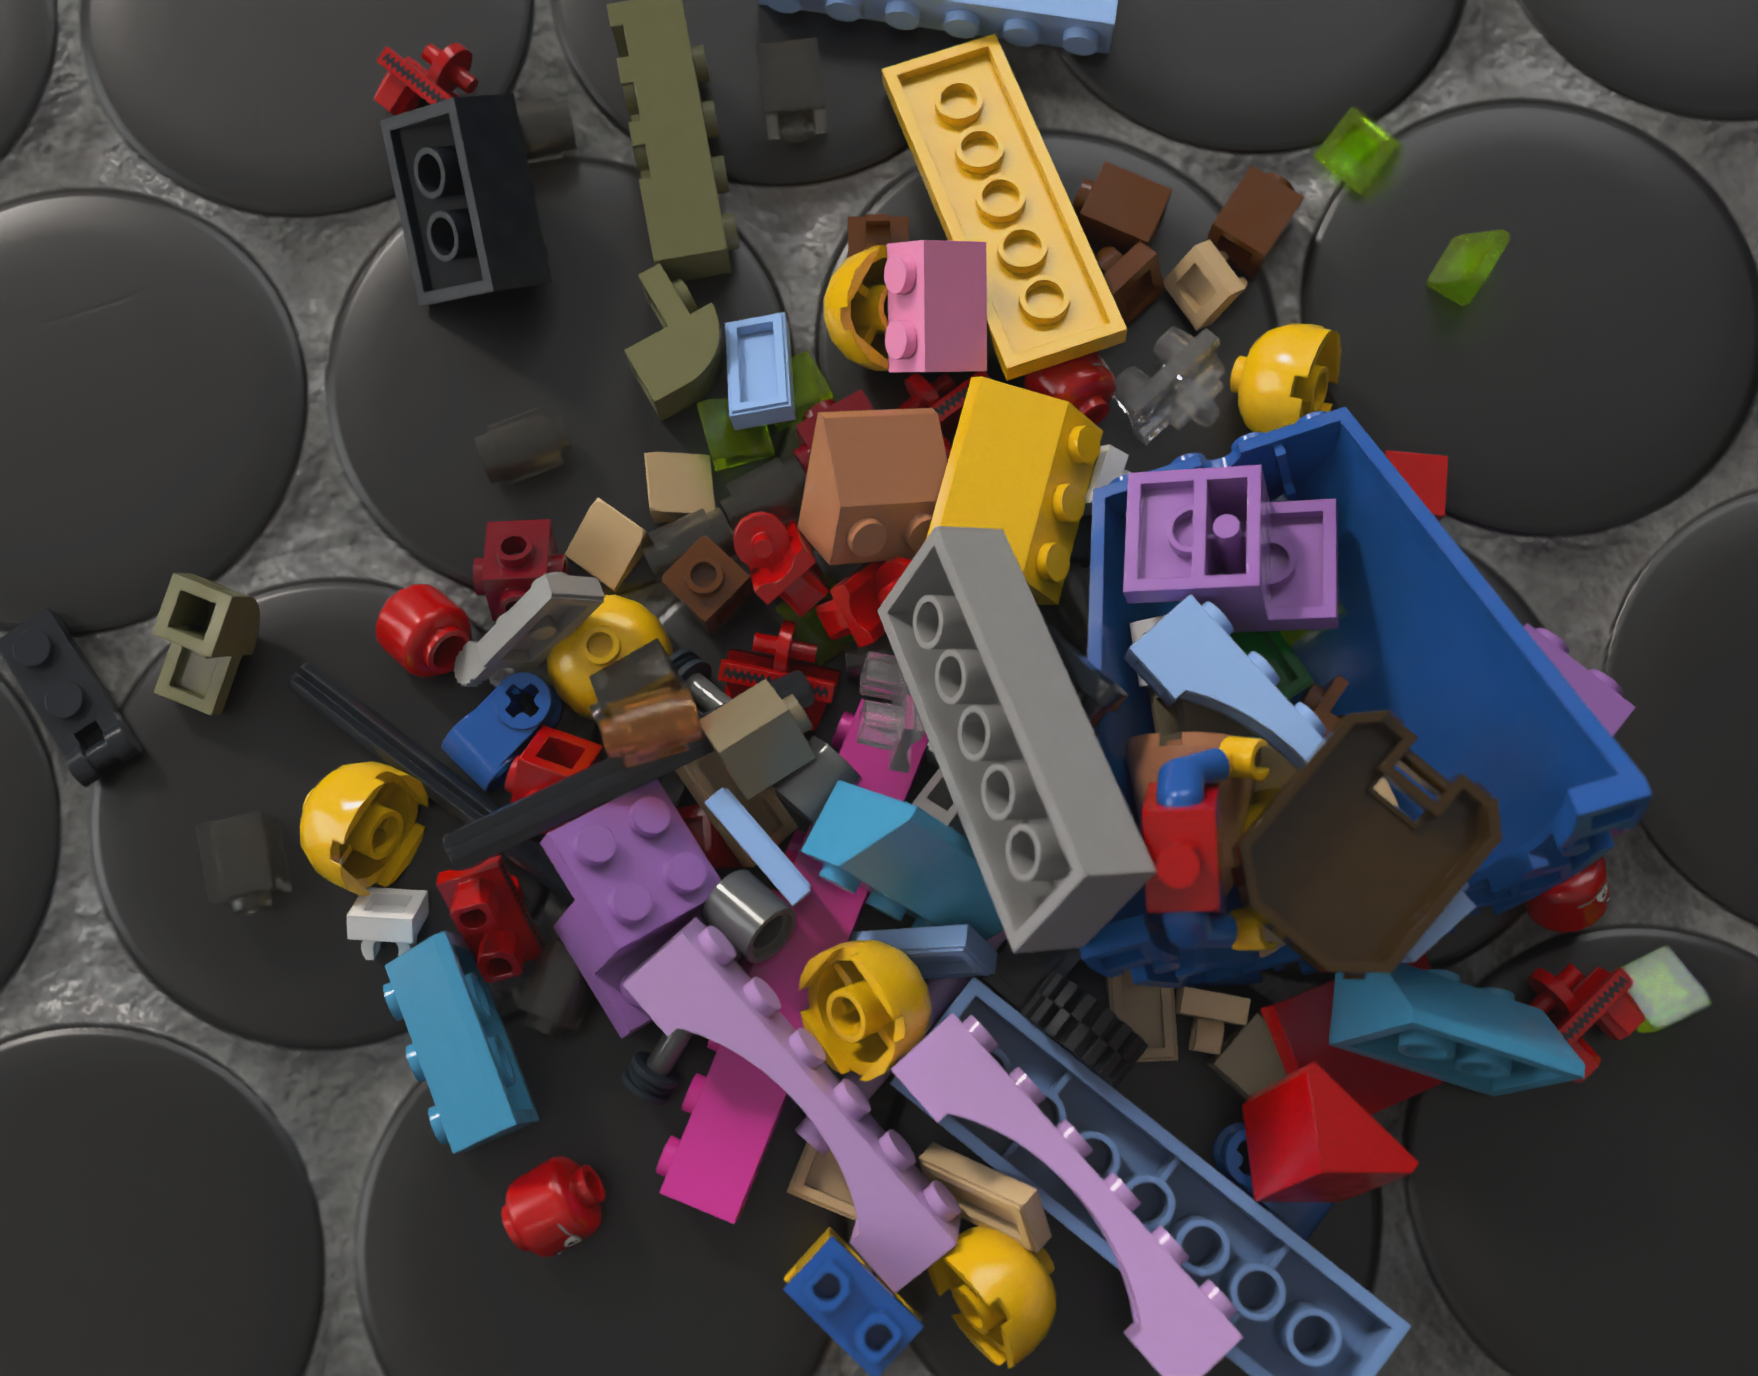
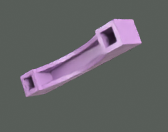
[622,917,961,1294]
[891,1013,1243,1376]

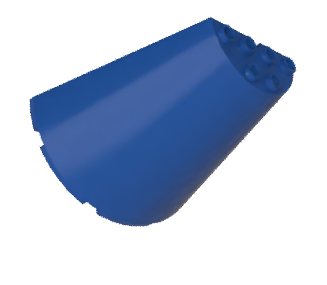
[1079,406,1652,988]

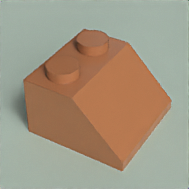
[797,408,948,565]

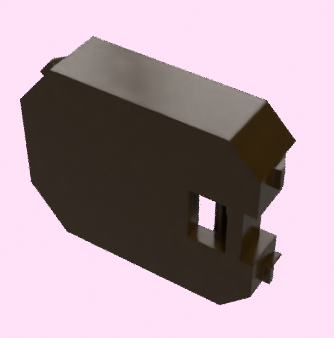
[1231,709,1502,980]

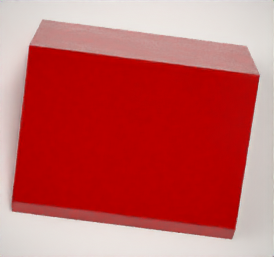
[1242,1061,1419,1202]

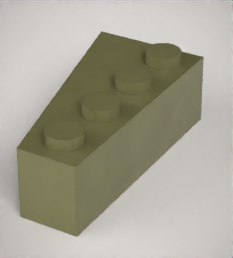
[606,0,740,282]

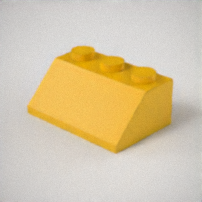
[926,376,1103,605]

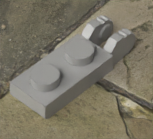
[453,572,605,687]

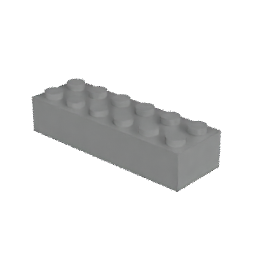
[878,526,1156,953]

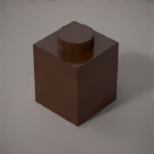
[1072,161,1173,256]
[1206,166,1304,279]

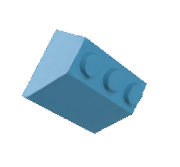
[801,780,1004,941]
[383,931,540,1154]
[1329,963,1585,1097]

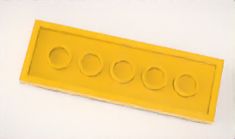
[882,34,1127,381]

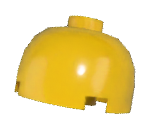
[823,245,889,371]
[1230,323,1341,433]
[546,595,673,724]
[300,761,428,896]
[799,940,932,1081]
[927,1226,1056,1368]

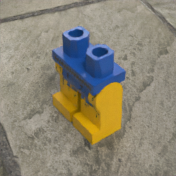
[783,1227,924,1376]

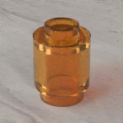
[598,686,703,769]

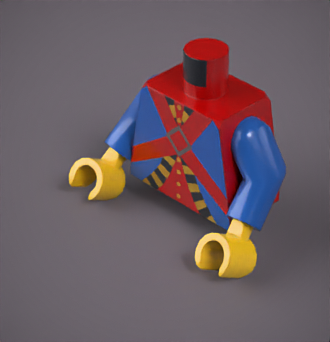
[1142,736,1277,951]

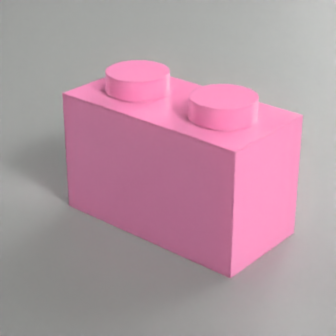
[884,240,987,373]

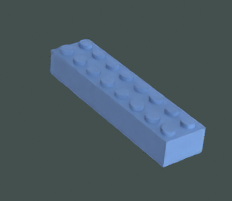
[890,977,1411,1376]

